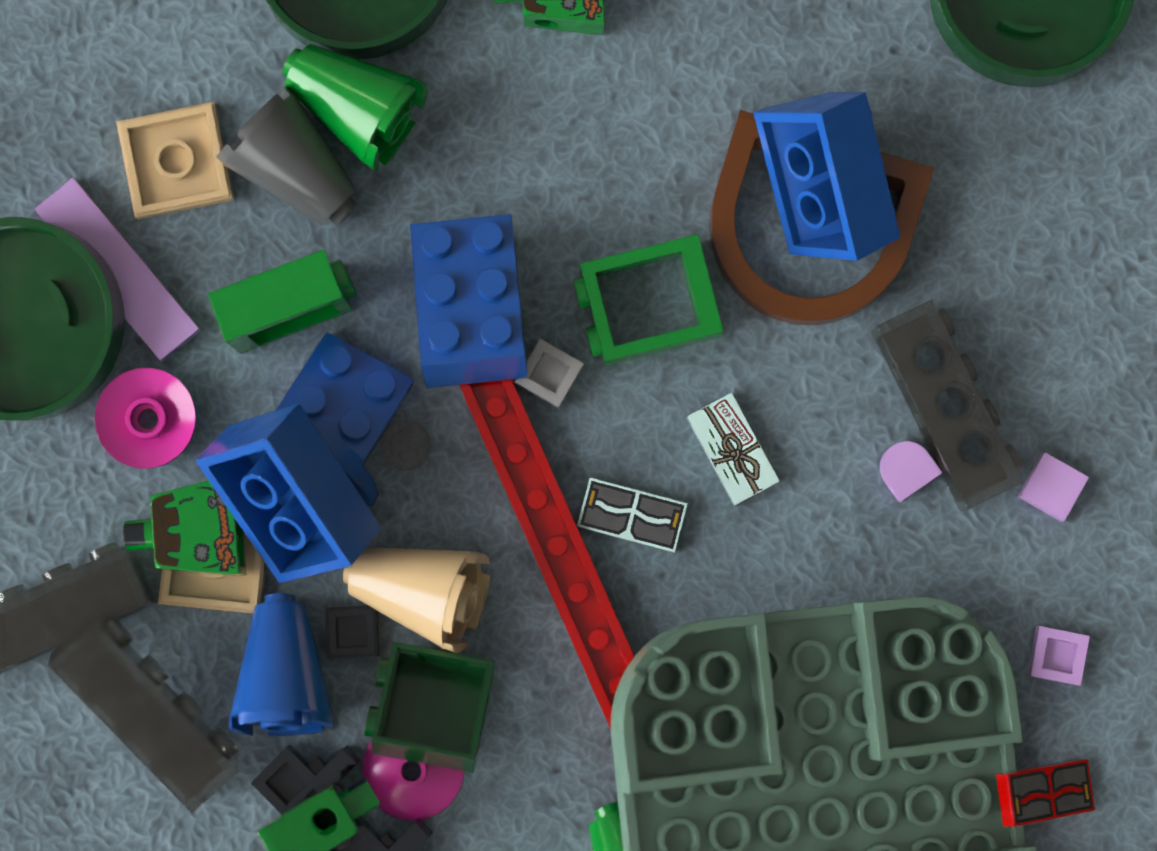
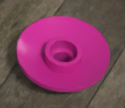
[94,368,197,469]
[363,742,464,821]

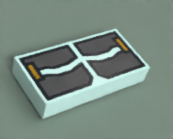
[577,478,688,553]

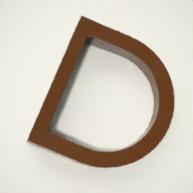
[709,110,934,325]

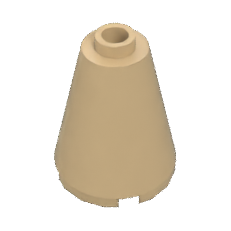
[343,547,490,654]

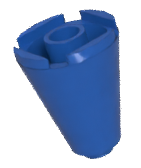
[229,593,334,737]

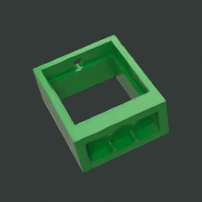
[573,234,724,367]
[207,249,357,354]

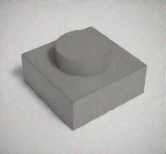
[515,339,584,409]

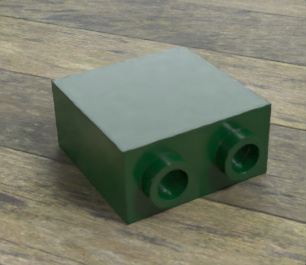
[364,642,495,773]

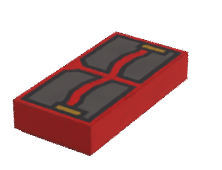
[996,759,1095,827]

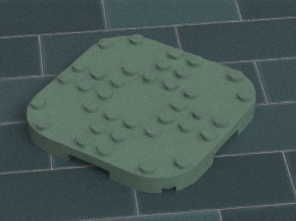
[611,597,1036,851]

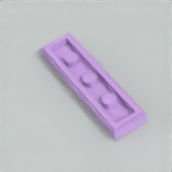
[34,177,202,362]

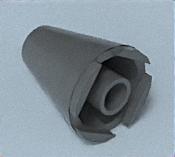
[217,86,357,225]

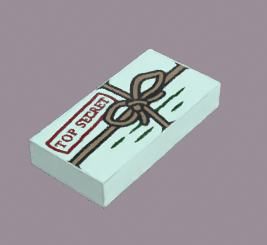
[687,393,780,506]

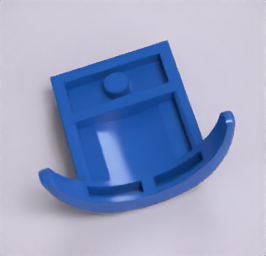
[275,332,414,507]

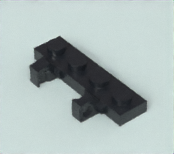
[251,745,433,851]

